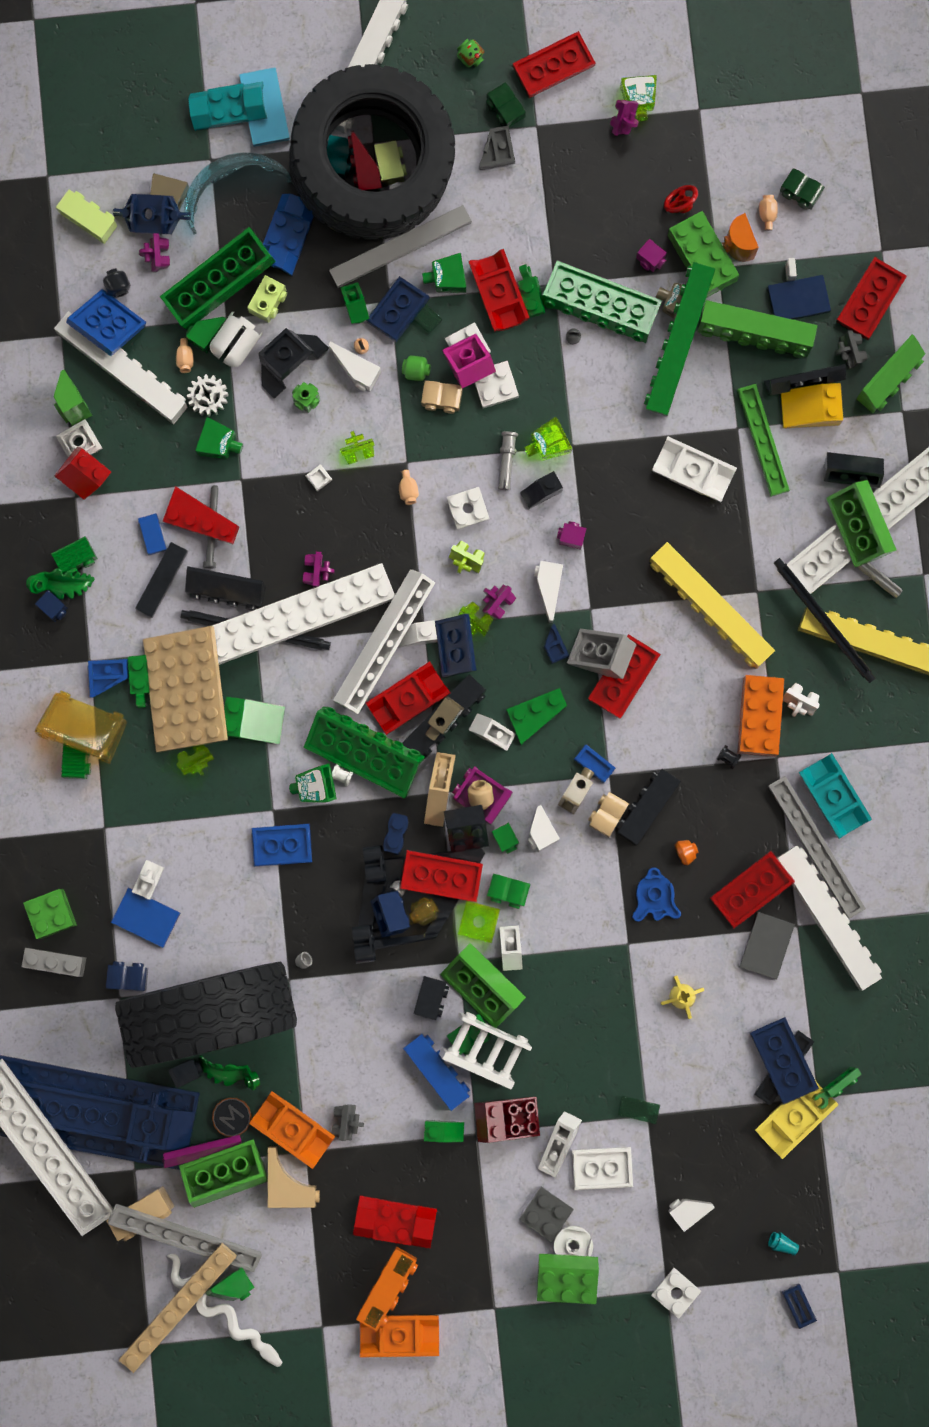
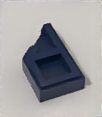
[544,624,569,664]

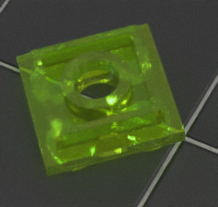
[458,901,500,943]

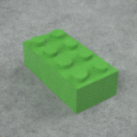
[668,211,739,298]

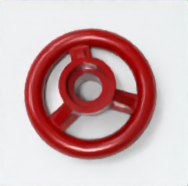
[664,185,698,213]

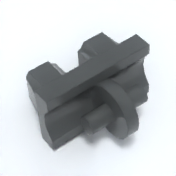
[835,330,868,370]
[331,1104,364,1141]

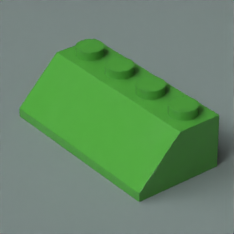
[856,334,926,413]
[826,480,897,568]
[440,943,526,1028]
[179,1140,268,1208]

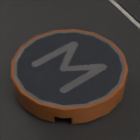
[212,1098,251,1137]

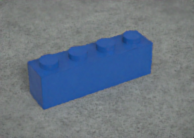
[403,1034,470,1111]

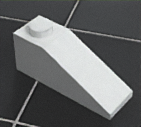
[329,341,381,392]
[534,561,563,623]
[538,1111,582,1178]

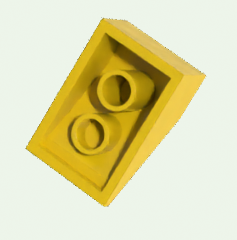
[781,383,843,428]

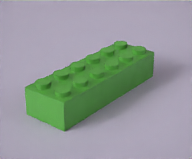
[697,300,818,358]

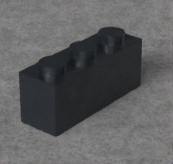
[824,452,884,488]

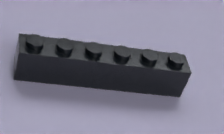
[402,674,486,759]

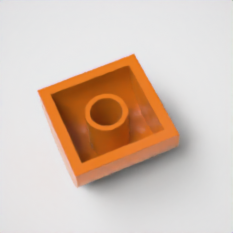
[722,213,759,262]

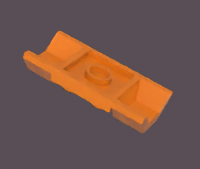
[249,1091,336,1169]
[360,1315,439,1357]

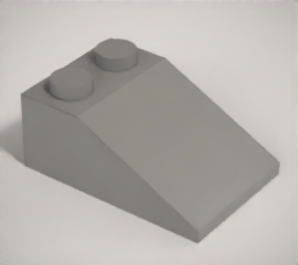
[567,629,636,679]

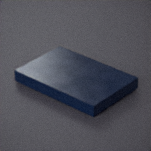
[767,275,831,320]
[366,276,430,343]
[435,614,477,678]

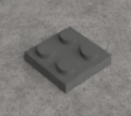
[519,1186,574,1242]

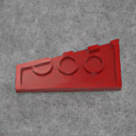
[163,486,239,545]

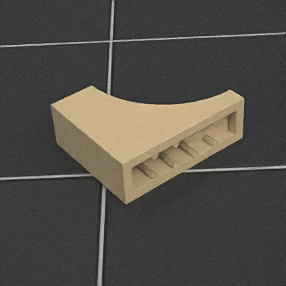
[424,752,456,827]
[268,1146,320,1208]

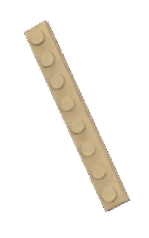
[119,1243,237,1373]

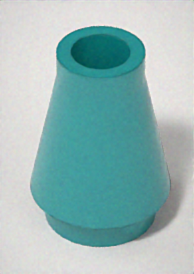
[768,1232,799,1256]

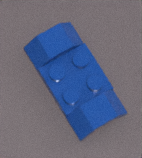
[263,194,314,276]

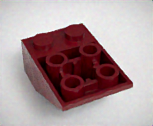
[348,130,381,190]
[474,1096,540,1143]

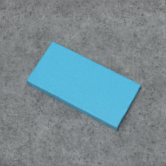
[239,67,290,147]

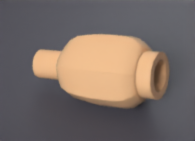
[759,195,778,230]
[176,338,194,373]
[399,470,419,505]

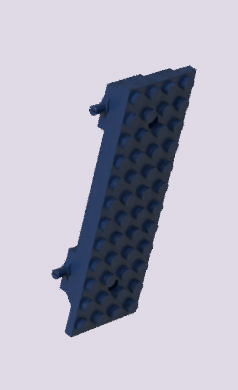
[0,1055,200,1170]

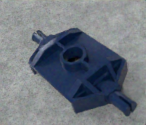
[113,194,191,235]

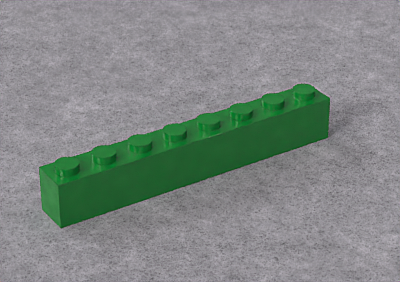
[644,262,715,416]

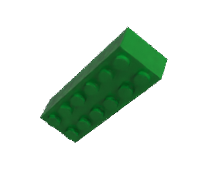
[160,227,276,330]

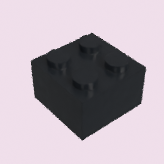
[444,805,489,853]
[413,976,449,1020]

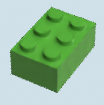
[537,1254,599,1304]

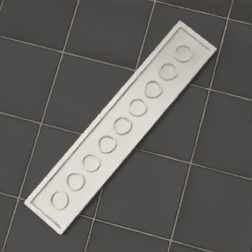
[787,447,929,594]
[213,563,395,665]
[0,1059,113,1236]

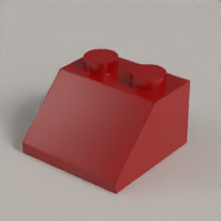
[54,446,111,500]

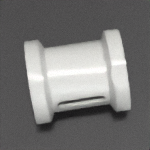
[332,764,354,787]

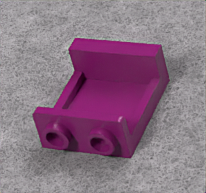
[452,767,513,825]

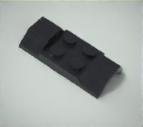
[764,365,846,396]

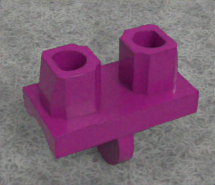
[610,99,639,135]
[139,233,170,272]
[303,551,335,588]
[482,584,516,619]

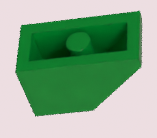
[340,282,370,324]
[186,317,227,354]
[424,1120,464,1142]
[205,1268,255,1301]

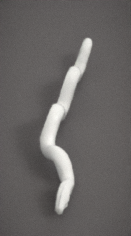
[167,1254,282,1367]

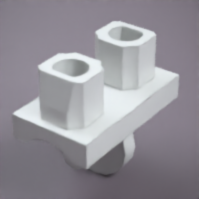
[783,683,820,717]
[132,860,164,900]

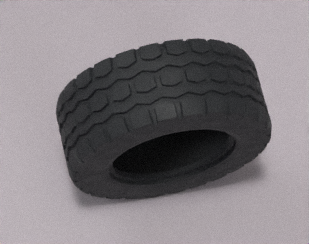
[289,64,455,240]
[115,961,297,1068]

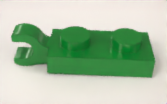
[518,264,545,318]
[128,655,150,708]
[812,1067,862,1109]

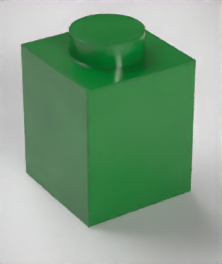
[491,822,519,854]

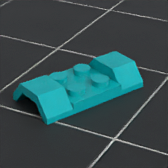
[188,82,267,131]
[799,753,872,839]

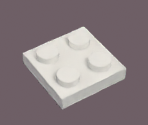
[474,361,519,409]

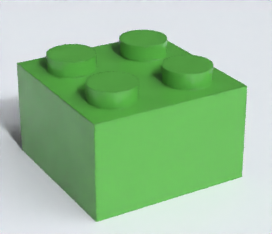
[23,889,77,939]

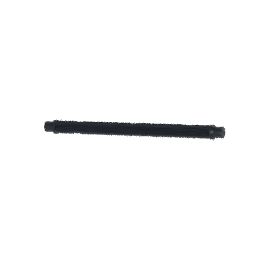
[773,558,876,683]
[180,610,331,650]

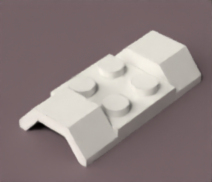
[652,437,737,502]

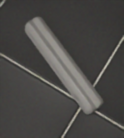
[857,563,903,598]

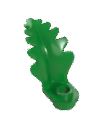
[26,568,95,599]
[199,1056,260,1091]

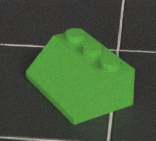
[54,370,93,426]

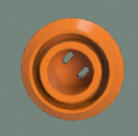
[675,840,699,866]

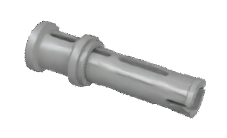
[498,431,518,490]

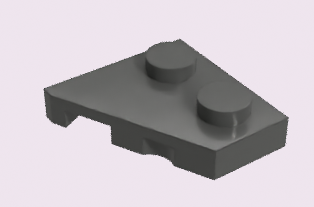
[479,126,515,170]

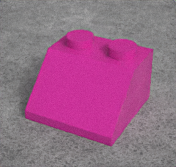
[442,334,496,388]

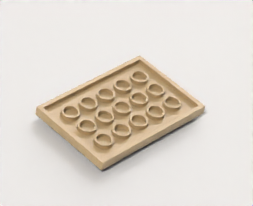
[143,626,228,752]

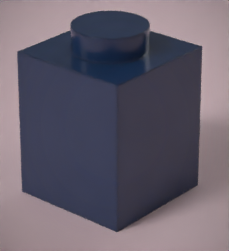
[35,590,68,622]

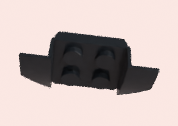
[258,328,329,399]

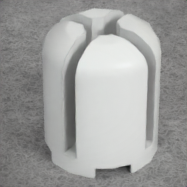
[210,312,263,367]

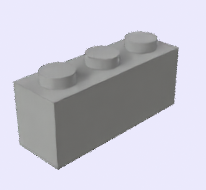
[22,948,86,977]

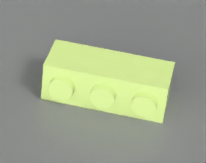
[56,190,117,244]

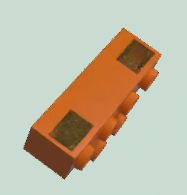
[356,1246,418,1332]

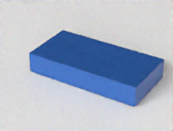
[138,513,167,555]
[574,745,616,783]

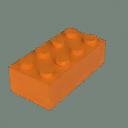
[737,675,784,757]

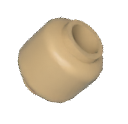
[468,780,494,810]

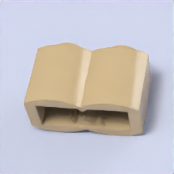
[421,381,463,414]
[588,792,629,838]

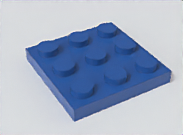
[66,289,146,356]

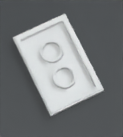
[572,1147,633,1190]

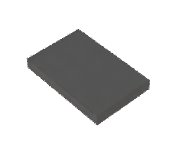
[740,912,795,980]

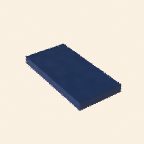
[750,1017,819,1105]

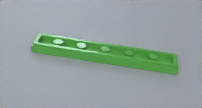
[737,384,790,497]

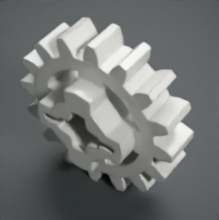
[187,374,228,417]

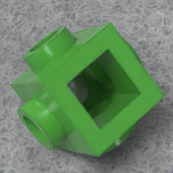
[292,382,320,413]

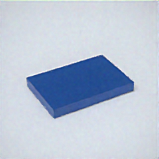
[252,824,312,867]
[111,888,181,948]

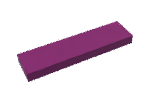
[163,1135,242,1168]

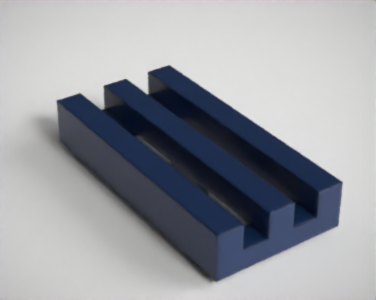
[782,1284,817,1329]

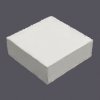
[785,258,797,282]
[305,464,332,491]

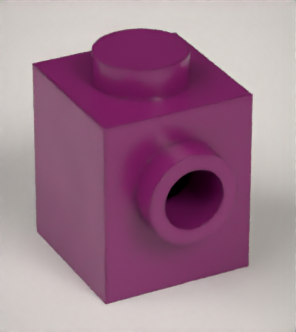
[636,239,667,272]
[557,521,586,550]

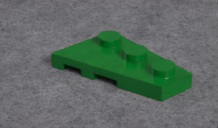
[507,688,567,745]

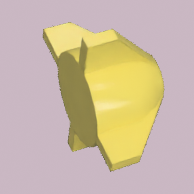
[661,976,704,1019]

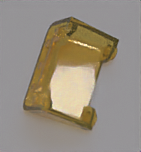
[34,691,127,764]

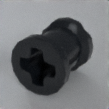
[716,745,742,769]

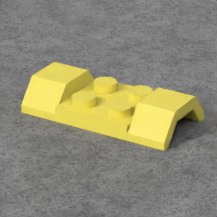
[755,1080,839,1159]

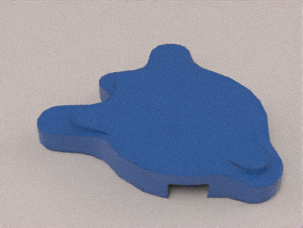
[632,867,681,922]

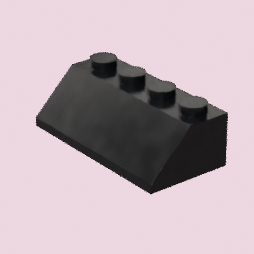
[185,566,266,611]

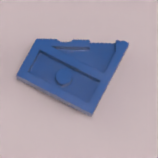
[88,659,128,698]

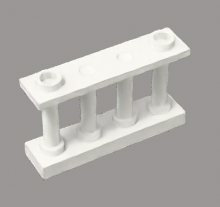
[439,1012,532,1089]

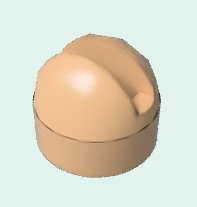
[354,338,369,354]

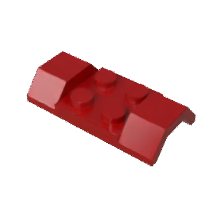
[468,249,529,331]
[366,661,450,735]
[353,1195,437,1248]

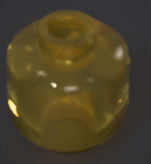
[409,897,439,926]

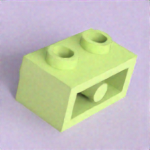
[374,141,407,187]
[247,275,287,323]

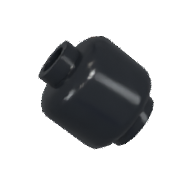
[103,268,131,298]

